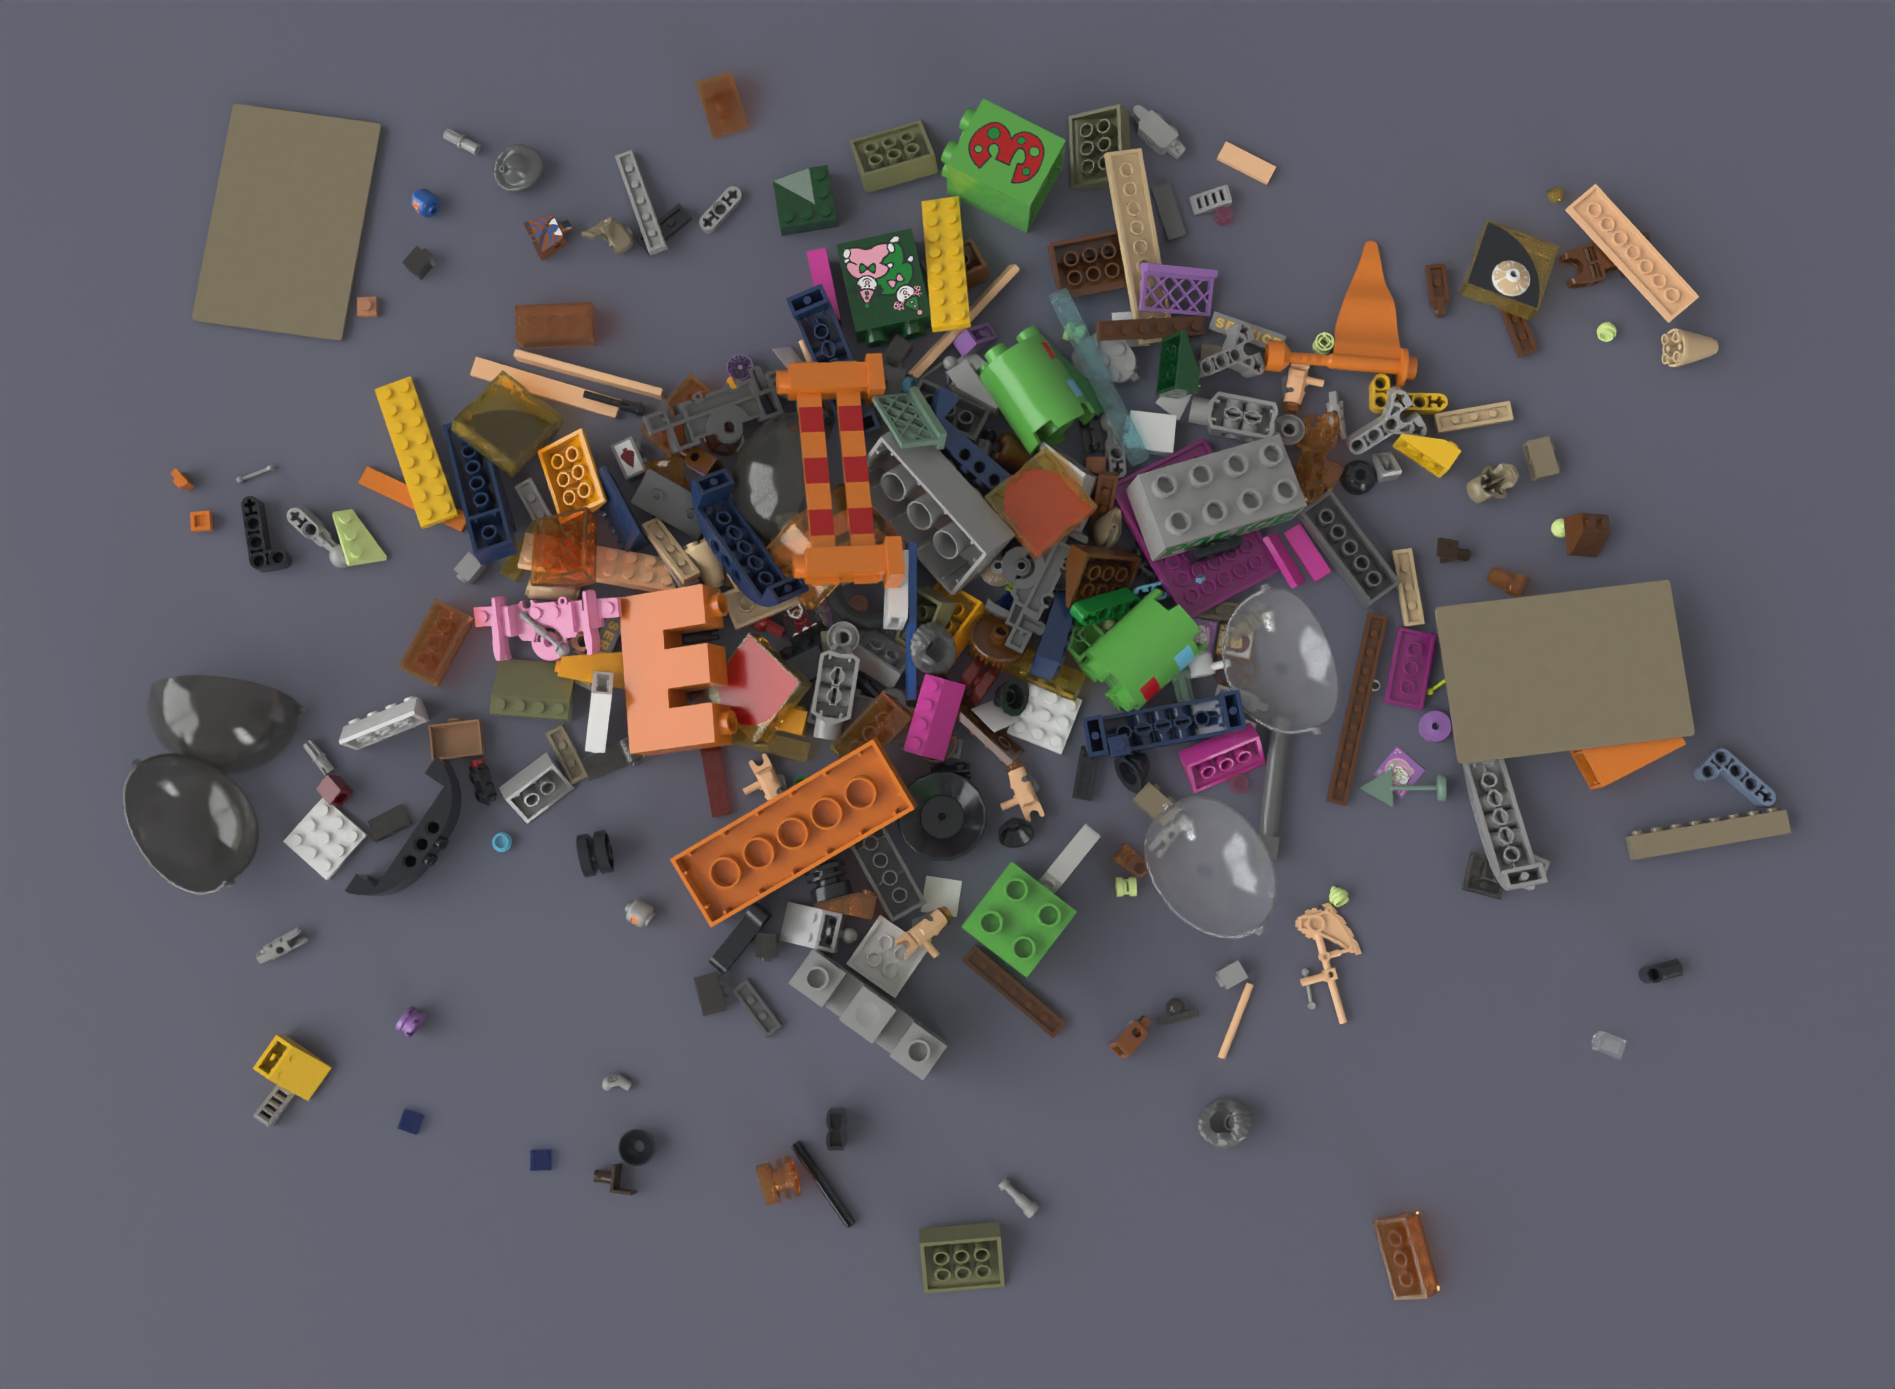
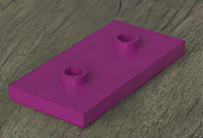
[1383,627,1437,711]

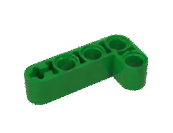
[1070,588,1141,626]

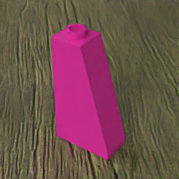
[807,248,842,325]

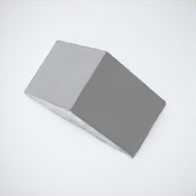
[1372,450,1402,483]

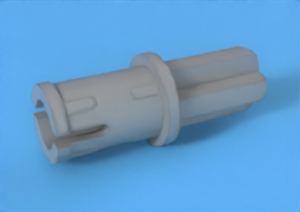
[443,129,481,156]
[303,740,335,777]

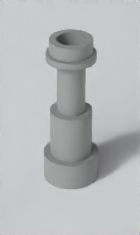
[998,1177,1040,1218]

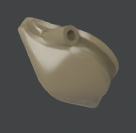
[1092,507,1122,547]

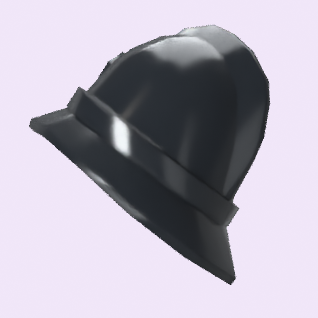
[993,678,1029,717]
[1114,751,1150,794]

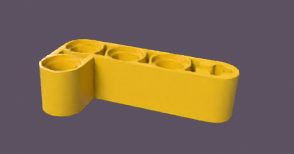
[1369,374,1448,415]

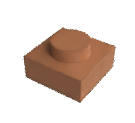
[357,296,378,318]

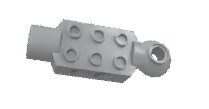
[1188,391,1305,445]
[811,621,860,741]

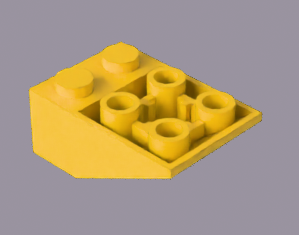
[253,1034,332,1101]

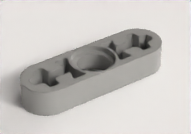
[699,186,742,234]

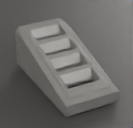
[1189,185,1232,216]
[253,1085,295,1127]

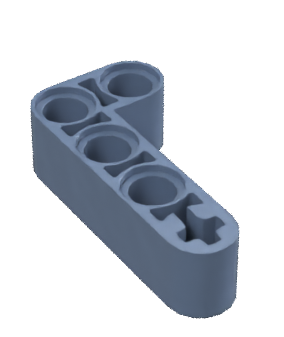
[1693,748,1776,807]

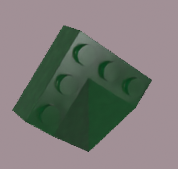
[773,165,838,236]
[1156,330,1201,399]

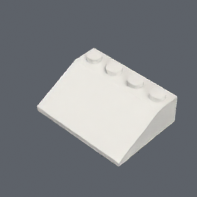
[339,696,430,750]

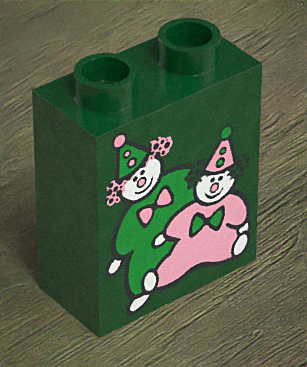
[836,228,932,348]

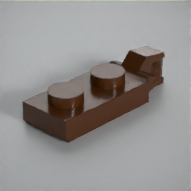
[1425,263,1450,318]

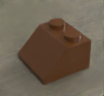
[1563,513,1610,557]

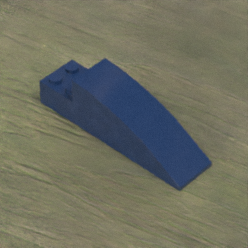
[443,414,519,565]

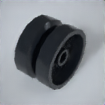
[576,830,614,878]

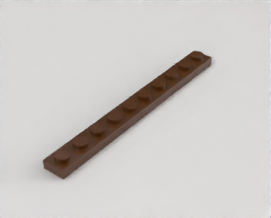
[1326,612,1388,806]

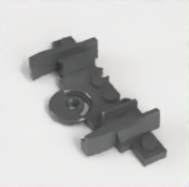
[984,513,1091,654]

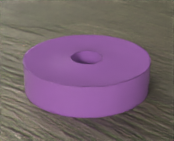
[1418,711,1451,742]

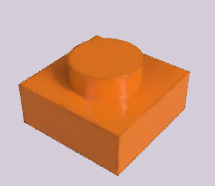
[170,468,195,491]
[190,510,213,533]

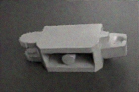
[1131,105,1186,160]

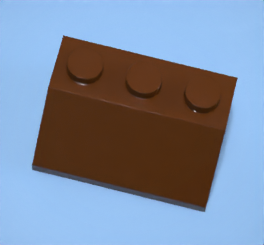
[920,238,990,289]

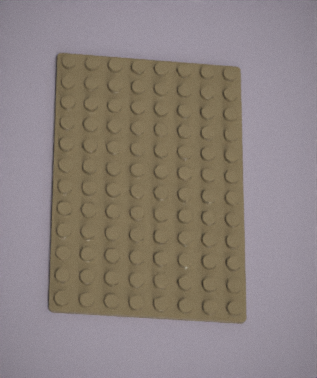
[192,104,382,341]
[1435,580,1695,764]

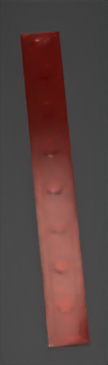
[690,689,732,818]

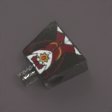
[781,601,826,645]

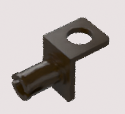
[1437,538,1471,563]
[593,1163,638,1195]

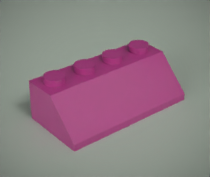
[903,674,966,761]
[1178,722,1266,794]

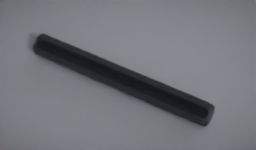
[791,1141,855,1228]

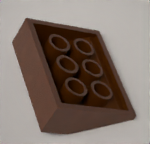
[1047,230,1127,301]
[1066,544,1142,608]

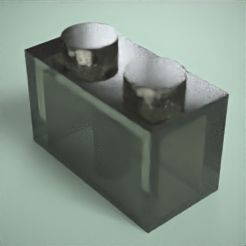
[694,971,730,1016]

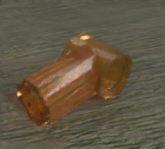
[1486,566,1529,598]

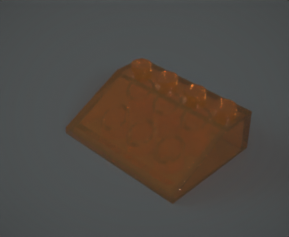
[531,507,597,588]

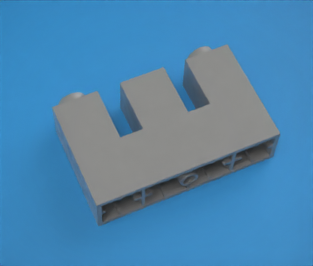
[789,949,947,1080]

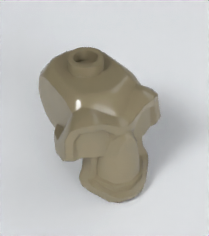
[581,216,634,254]
[1466,463,1519,504]

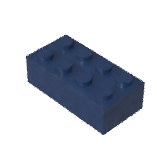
[1029,591,1075,681]

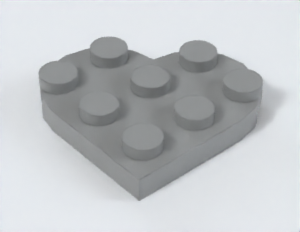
[1072,333,1137,383]

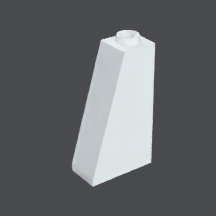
[883,550,909,630]
[585,671,614,753]
[1038,823,1101,894]

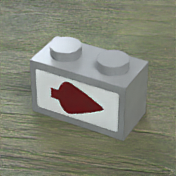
[610,436,651,484]

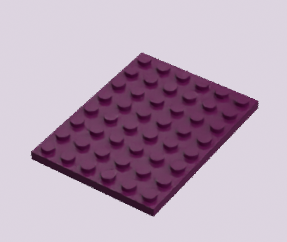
[1114,438,1281,618]

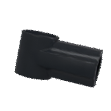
[1639,959,1683,984]

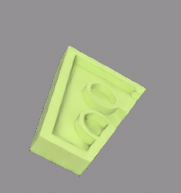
[332,509,387,566]

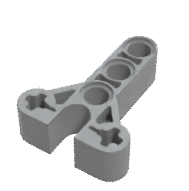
[1196,322,1265,378]
[1346,386,1427,454]

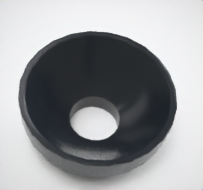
[1340,460,1376,495]
[998,817,1034,848]
[618,1129,655,1166]

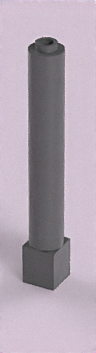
[1254,715,1291,861]

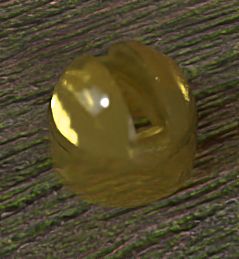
[1547,187,1563,203]

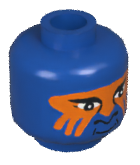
[411,189,440,217]

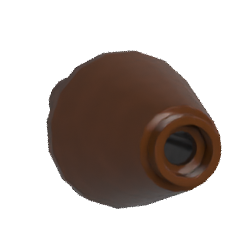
[990,431,1043,474]

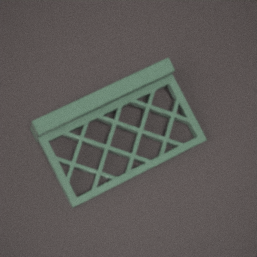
[872,386,947,450]

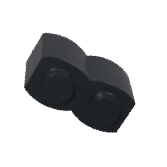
[826,1108,847,1151]

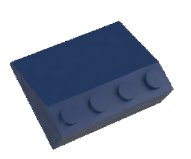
[598,465,649,552]

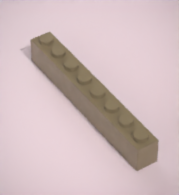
[1625,807,1792,860]

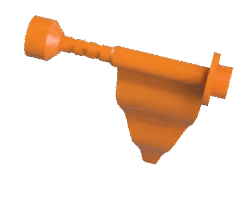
[1264,241,1418,387]

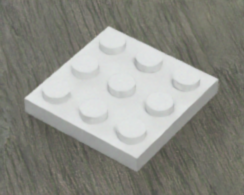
[1007,679,1082,755]
[283,797,369,880]
[847,915,927,998]

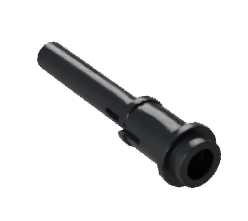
[583,390,645,417]

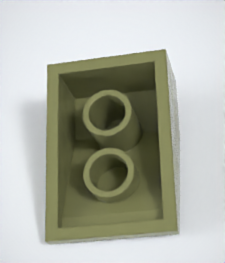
[895,586,956,646]

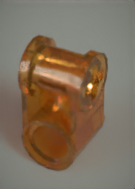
[1111,843,1149,878]

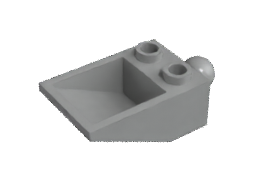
[943,356,998,418]
[779,902,857,953]

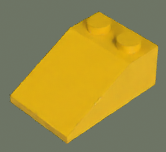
[1392,434,1461,478]

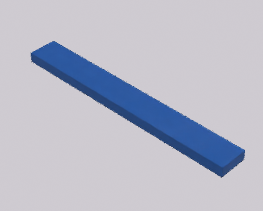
[906,542,917,701]

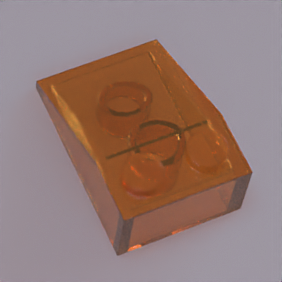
[695,70,749,139]
[813,890,878,920]

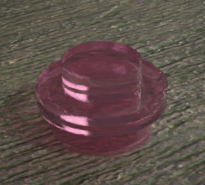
[1214,207,1233,226]
[1229,774,1249,794]

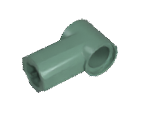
[1170,665,1194,703]

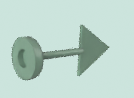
[1359,769,1446,807]

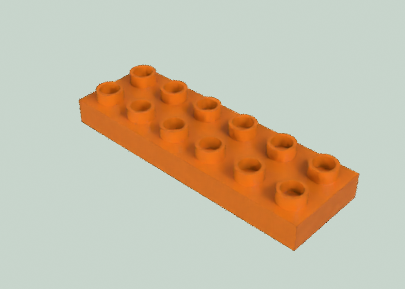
[670,737,918,927]

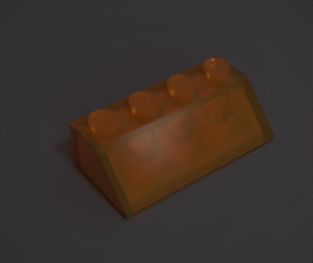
[829,691,913,758]
[1373,1211,1441,1301]

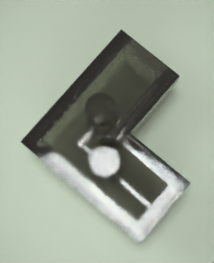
[1461,851,1503,900]

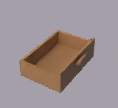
[427,718,486,761]

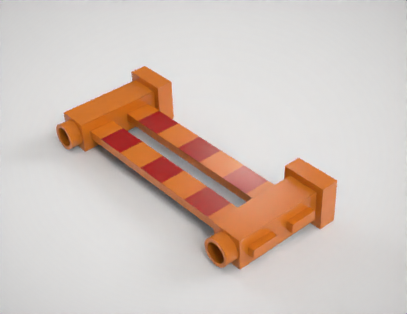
[776,353,905,588]

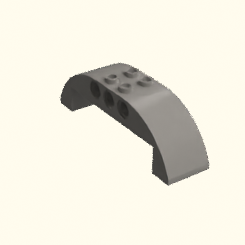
[1463,759,1548,891]

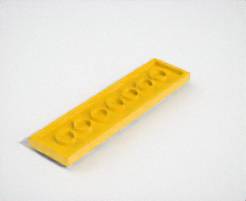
[921,196,971,332]
[374,376,459,529]

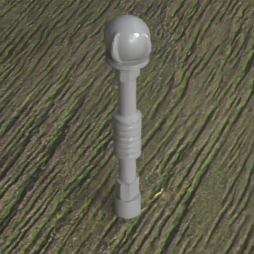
[519,611,570,657]

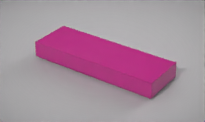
[1283,523,1332,583]
[1263,532,1306,588]

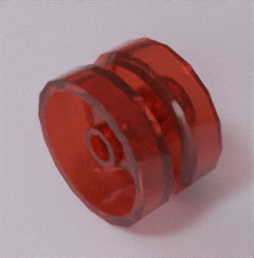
[959,656,1000,706]

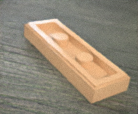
[1217,141,1276,185]

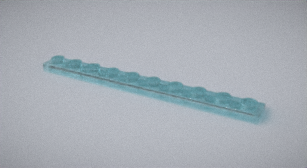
[1049,288,1150,467]

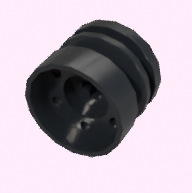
[804,860,853,904]

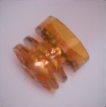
[756,1155,802,1207]

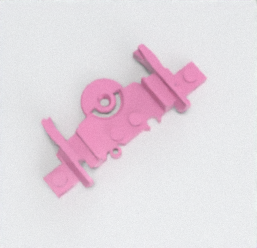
[473,589,622,661]

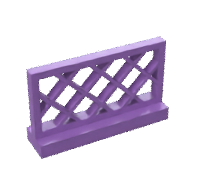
[1138,263,1218,317]

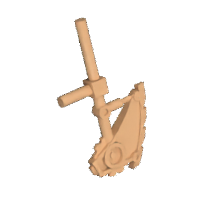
[1295,903,1362,1024]

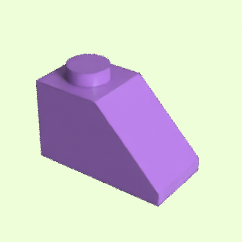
[953,322,999,357]

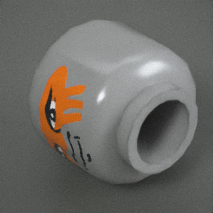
[625,898,655,927]

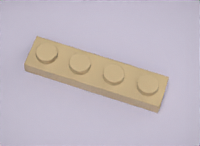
[1433,401,1514,434]
[641,517,700,585]
[1391,548,1425,628]

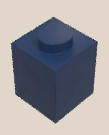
[1107,734,1131,759]

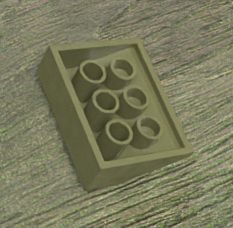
[1068,104,1131,189]
[849,120,938,194]
[489,659,576,722]
[919,1222,1005,1294]

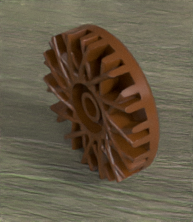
[969,614,1028,668]

